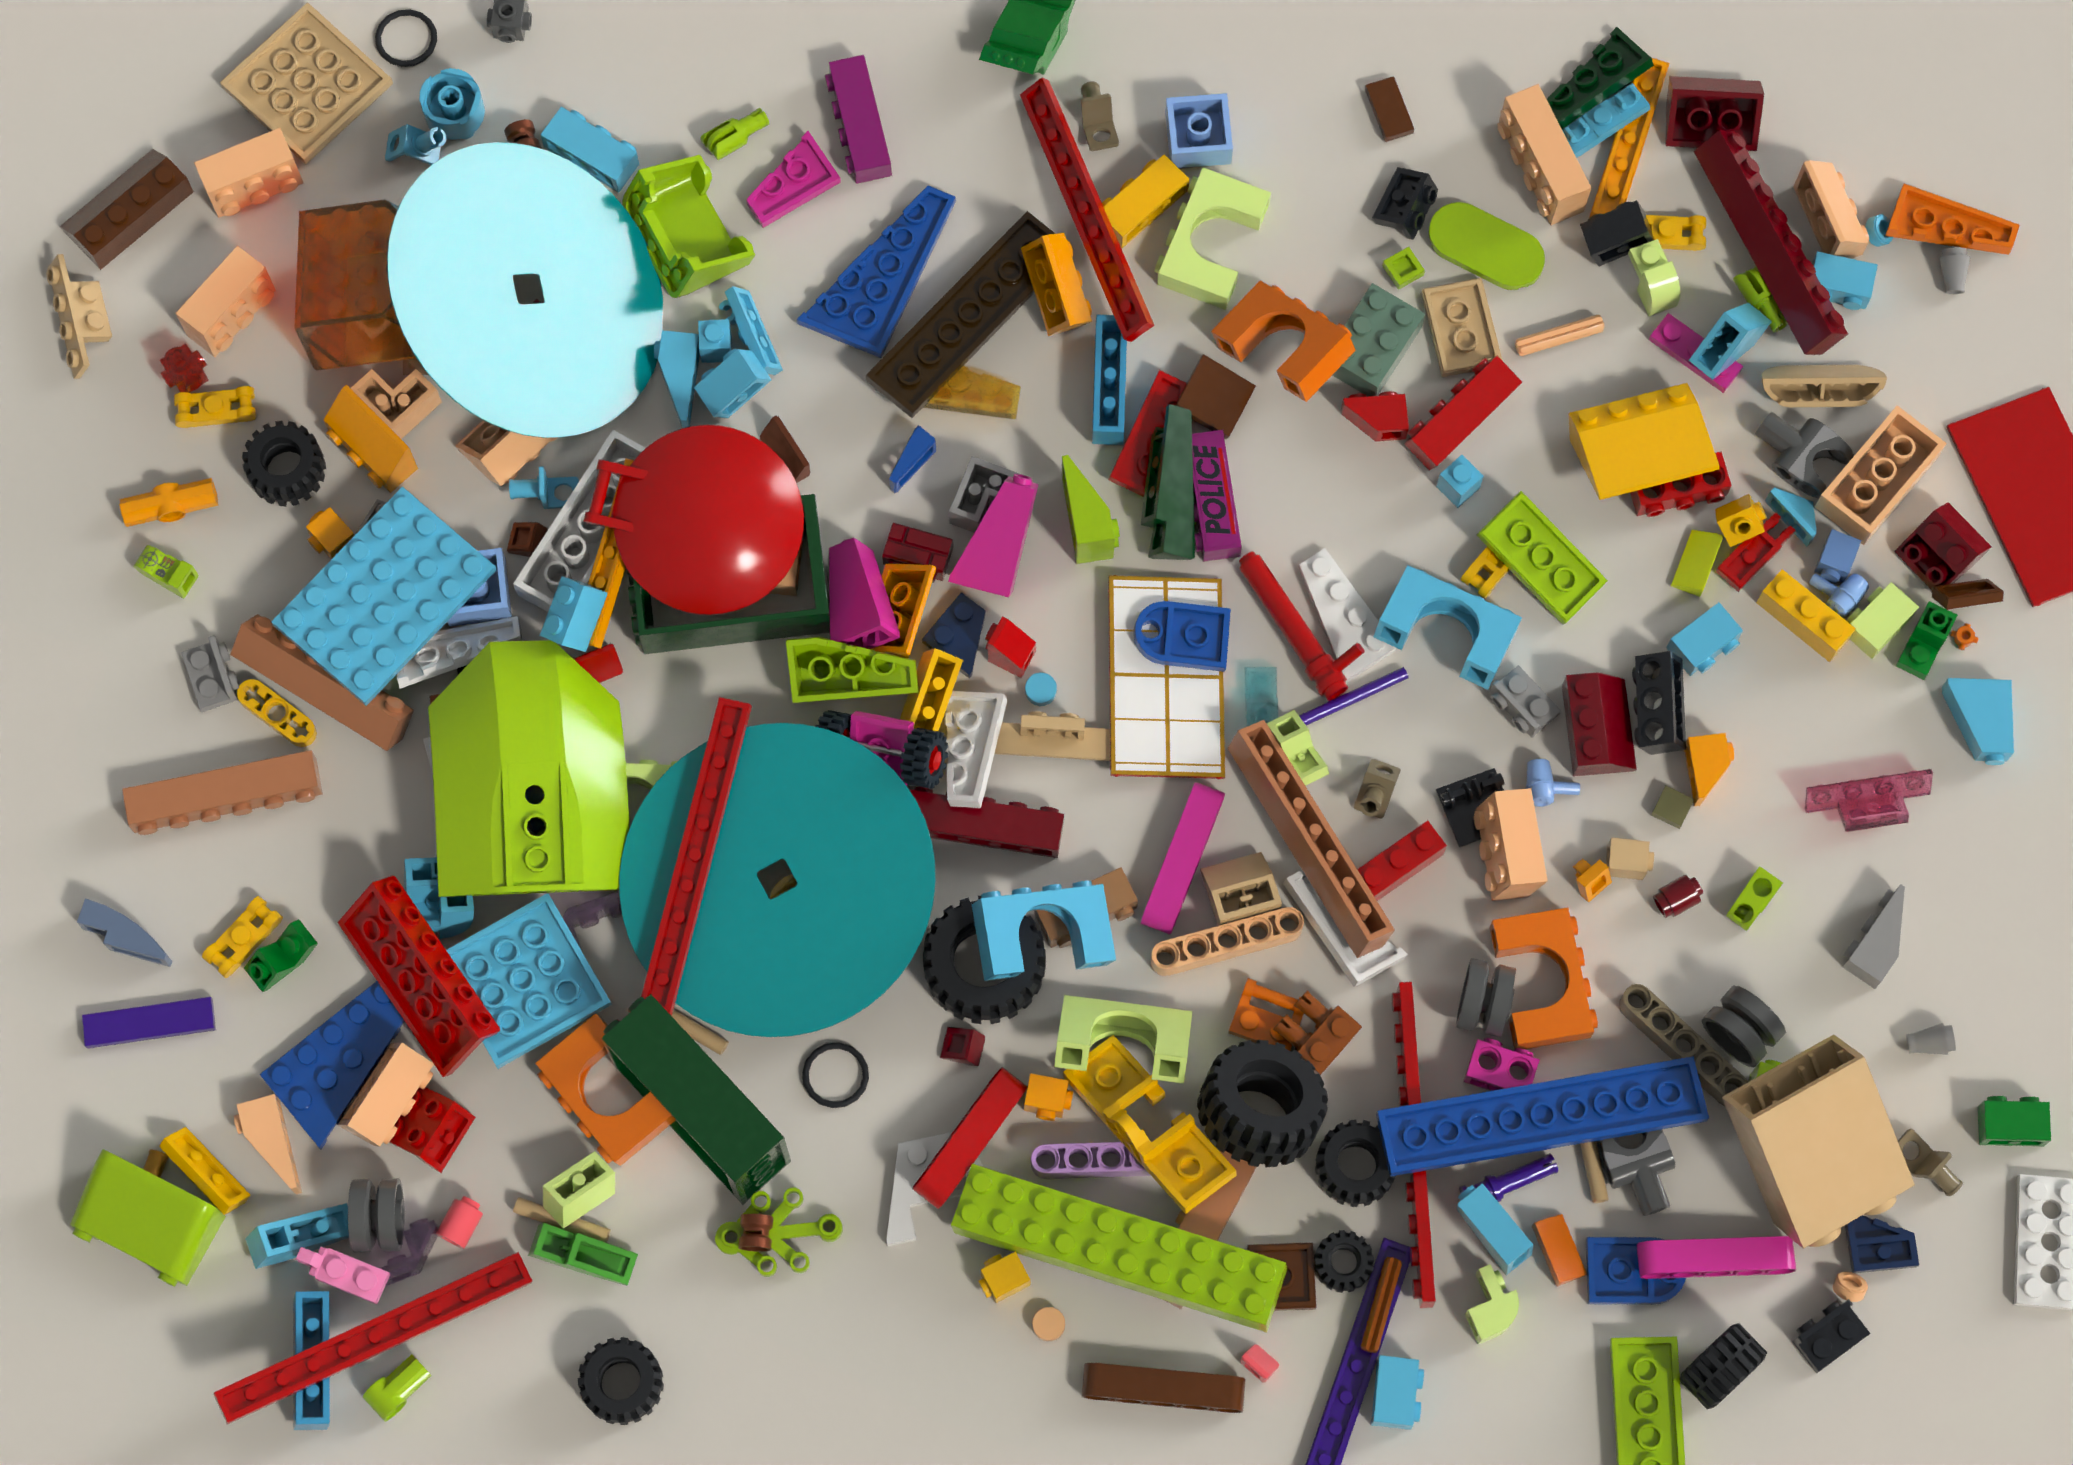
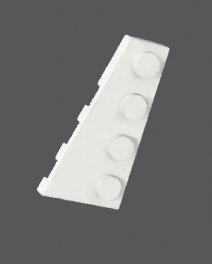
[1299,548,1397,683]
[397,616,522,689]
[945,691,1007,808]
[1283,870,1408,987]

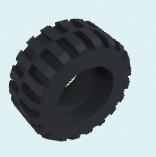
[923,896,1046,1024]
[1197,1040,1328,1168]

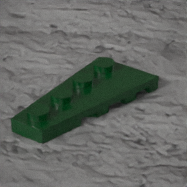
[1547,27,1654,129]

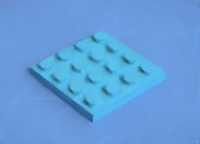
[446,893,612,1069]

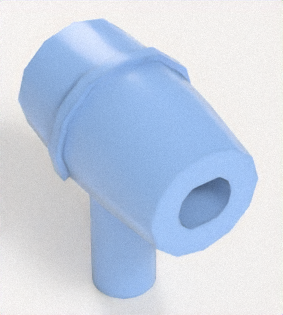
[1809,573,1869,618]
[1526,759,1580,807]

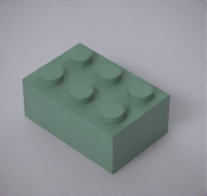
[1332,283,1425,396]

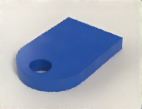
[1133,601,1231,672]
[1586,1237,1686,1305]

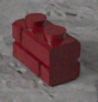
[882,522,954,583]

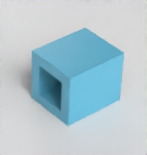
[698,319,732,363]
[1436,455,1484,508]

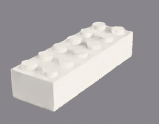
[513,430,645,612]

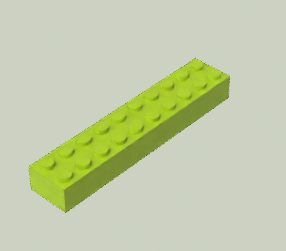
[951,1164,1287,1333]

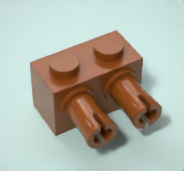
[1273,990,1362,1075]

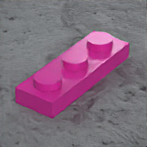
[1649,313,1743,393]

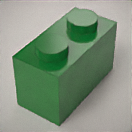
[1977,1096,2051,1147]

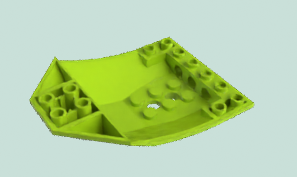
[428,640,630,897]

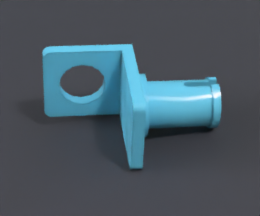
[385,124,447,165]
[509,466,579,509]

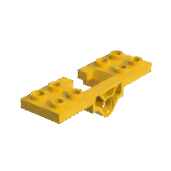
[1063,1035,1237,1214]

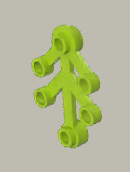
[715,1187,843,1277]

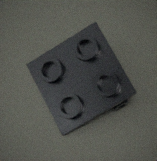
[1436,768,1505,847]

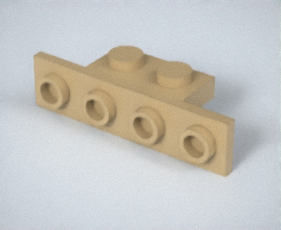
[46,254,112,379]
[994,711,1110,761]

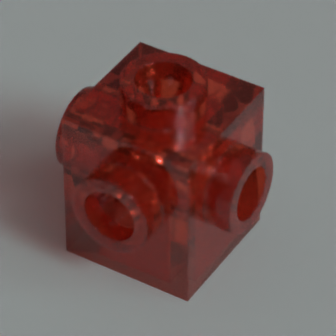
[160,343,209,393]

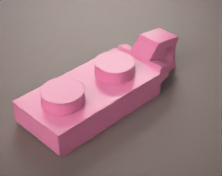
[296,1247,390,1304]

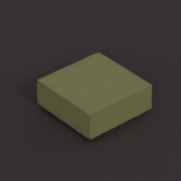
[1651,785,1694,829]

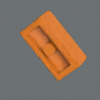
[1532,1214,1587,1287]

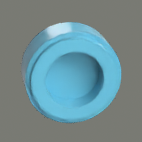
[1865,214,1893,247]
[1025,673,1057,706]

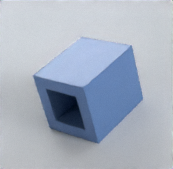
[1814,529,1862,583]

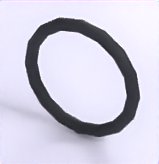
[375,9,437,67]
[802,1042,869,1108]

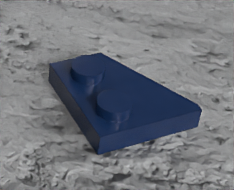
[922,592,986,678]
[1845,1215,1919,1273]

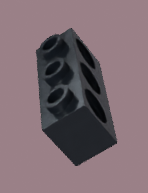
[1632,651,1686,755]

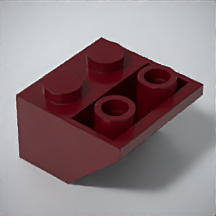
[1894,502,1992,590]

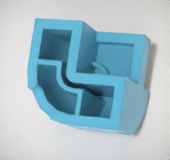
[404,857,474,939]

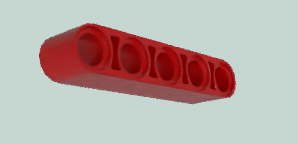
[912,1067,1028,1209]

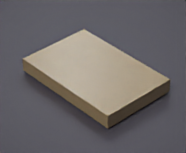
[1421,278,1502,377]

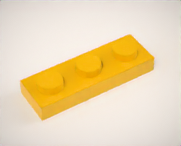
[159,1127,250,1215]

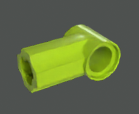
[363,1354,432,1422]

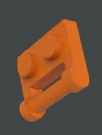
[1228,978,1304,1051]

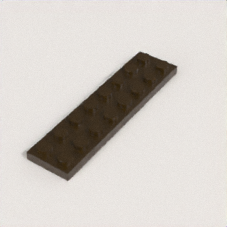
[865,211,1074,418]

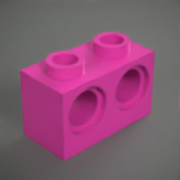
[1463,1038,1540,1091]

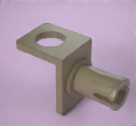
[1081,81,1119,151]
[1354,759,1401,819]
[1898,1129,1963,1196]

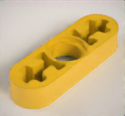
[237,679,317,747]

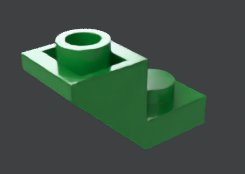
[1896,601,1958,680]
[244,919,318,992]

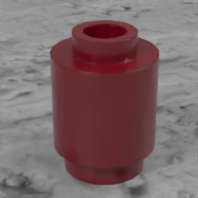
[1653,875,1703,918]

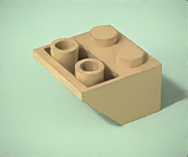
[1200,852,1282,926]

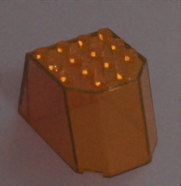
[294,199,416,371]

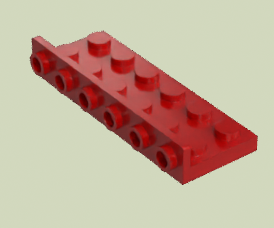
[337,876,500,1077]

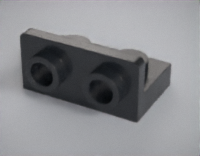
[1372,167,1438,240]
[1792,1299,1871,1373]

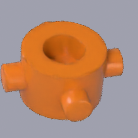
[1951,623,1978,650]

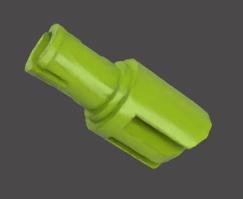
[700,108,769,160]
[1733,267,1788,333]

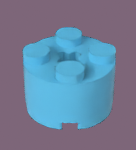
[419,68,485,140]

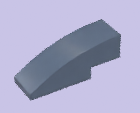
[77,898,172,967]

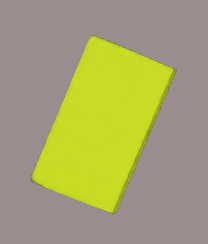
[1671,530,1724,597]

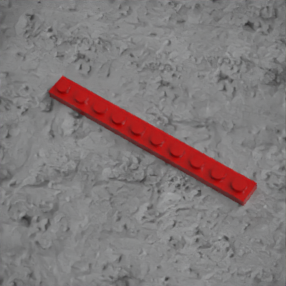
[1020,77,1154,342]
[641,697,752,1016]
[1392,982,1436,1308]
[213,1252,532,1425]

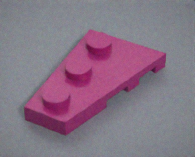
[746,131,841,228]

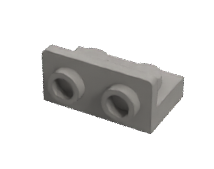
[181,635,239,712]
[1489,665,1561,738]

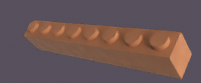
[1227,720,1395,958]

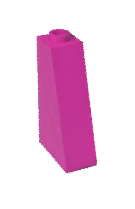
[948,474,1039,598]
[829,538,900,649]

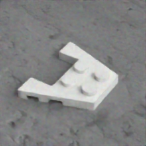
[886,1132,984,1246]

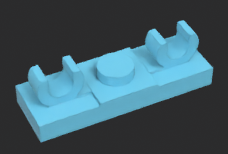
[1562,83,1651,158]
[719,286,783,375]

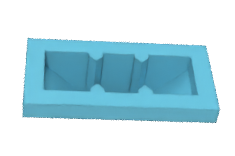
[1765,487,1817,547]

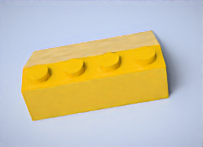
[1568,383,1719,500]

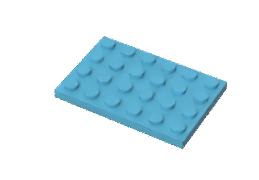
[271,487,496,706]

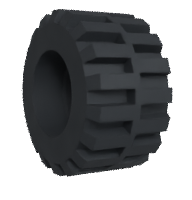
[242,421,326,507]
[1315,1119,1396,1207]
[1679,1323,1767,1409]
[578,1337,664,1425]

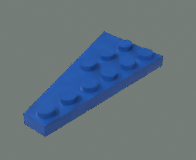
[797,186,956,358]
[260,981,404,1150]

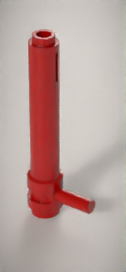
[1239,551,1365,701]

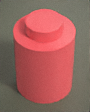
[436,1196,483,1249]

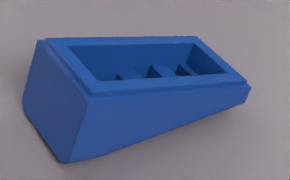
[889,425,936,493]

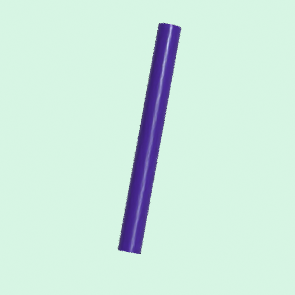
[1299,667,1409,726]

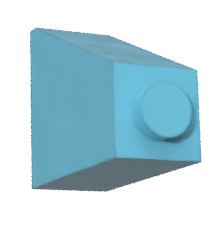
[1688,302,1772,380]
[1942,678,2014,765]
[1457,1183,1534,1276]

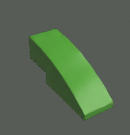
[528,1223,638,1286]

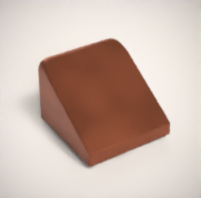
[507,522,548,557]

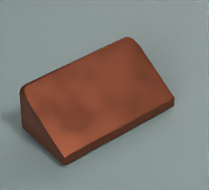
[760,415,811,483]

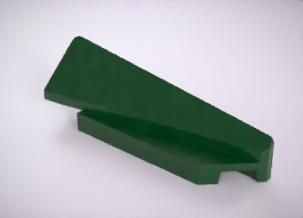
[1141,404,1195,560]

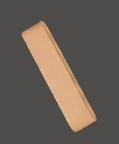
[1151,907,1304,976]

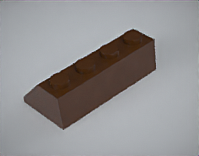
[60,149,194,270]

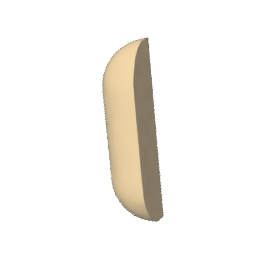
[1762,365,1887,407]

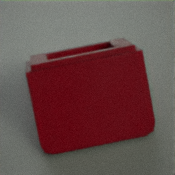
[940,1027,985,1066]

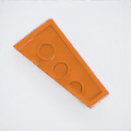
[1885,183,2020,255]

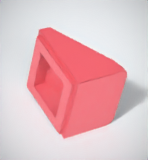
[1240,1344,1279,1383]

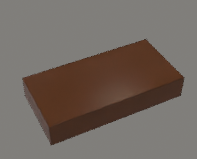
[1365,76,1414,142]
[1932,579,2004,610]

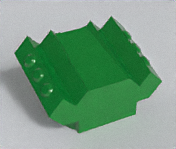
[979,0,1076,75]

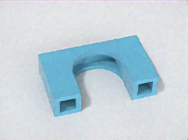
[1373,565,1522,690]
[972,880,1116,981]

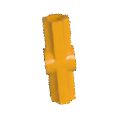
[119,478,219,527]

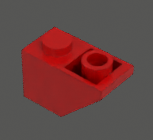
[1341,391,1409,442]
[985,616,1036,678]

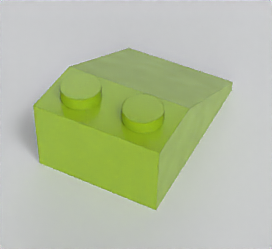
[1061,455,1120,564]

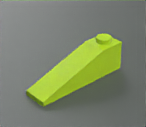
[786,637,919,703]

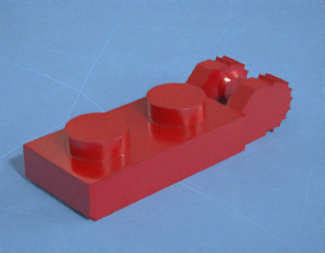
[1715,513,1796,592]

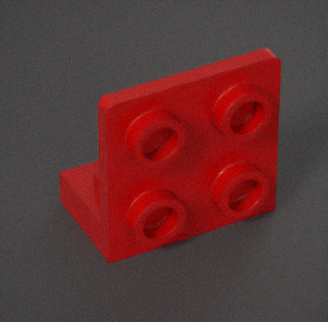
[389,1087,476,1173]

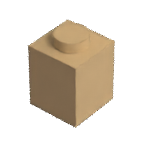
[1606,837,1654,880]

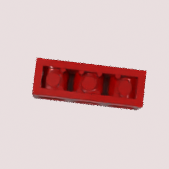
[1630,451,1732,517]

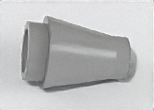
[1939,247,1970,294]
[1906,1023,1956,1055]

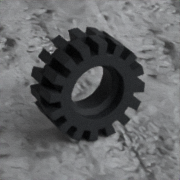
[1314,1230,1374,1293]

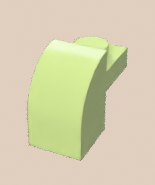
[1628,239,1680,316]
[1266,710,1329,786]
[1465,1264,1519,1344]

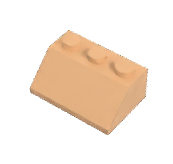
[1793,160,1869,259]
[455,420,557,487]
[338,1042,434,1147]

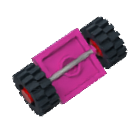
[815,710,948,789]

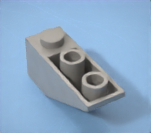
[1843,884,1905,989]

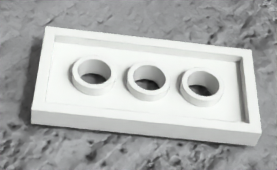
[2013,1174,2073,1311]

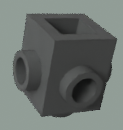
[487,0,532,43]

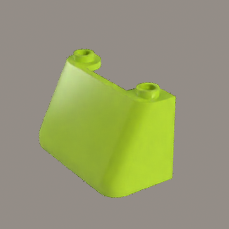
[622,155,755,298]
[70,1149,226,1287]

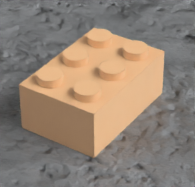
[194,128,303,218]
[175,245,276,357]
[1474,788,1548,901]

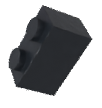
[1580,200,1655,267]

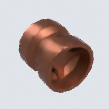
[504,119,542,149]
[738,1214,773,1252]

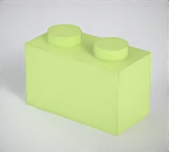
[1846,582,1919,659]
[543,1151,615,1229]

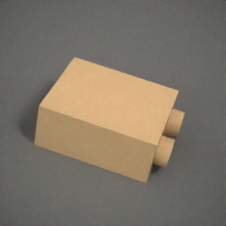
[1722,1034,1915,1249]

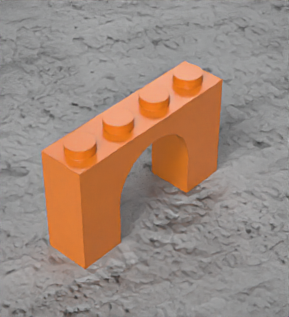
[1211,280,1356,402]
[1489,907,1598,1050]
[535,1013,676,1166]

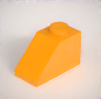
[1684,733,1734,806]

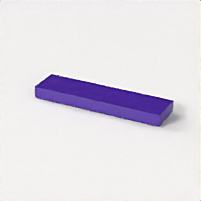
[82,997,216,1049]

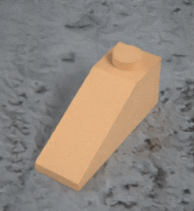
[234,1094,302,1194]

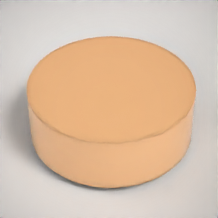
[1833,1272,1868,1302]
[1032,1307,1065,1341]

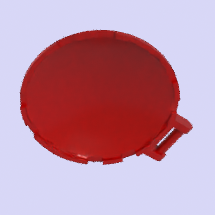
[583,425,804,615]

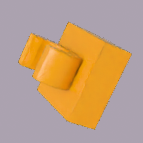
[1573,858,1612,902]

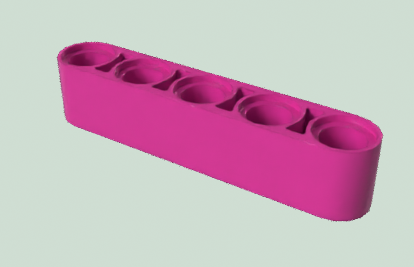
[1140,782,1225,935]
[1636,1236,1796,1279]

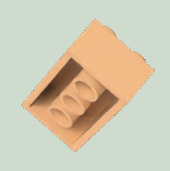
[1497,84,1592,225]
[1815,406,1947,545]

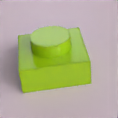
[1382,247,1425,290]

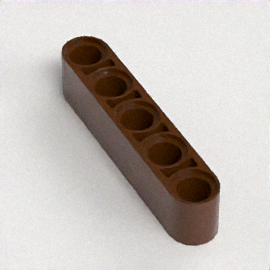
[1081,1363,1246,1413]

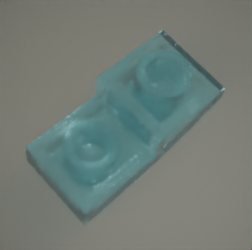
[1244,667,1278,727]

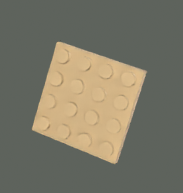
[220,2,393,164]

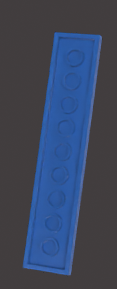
[1376,1056,1709,1177]

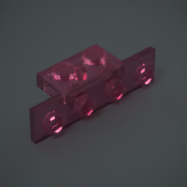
[1804,769,1933,832]

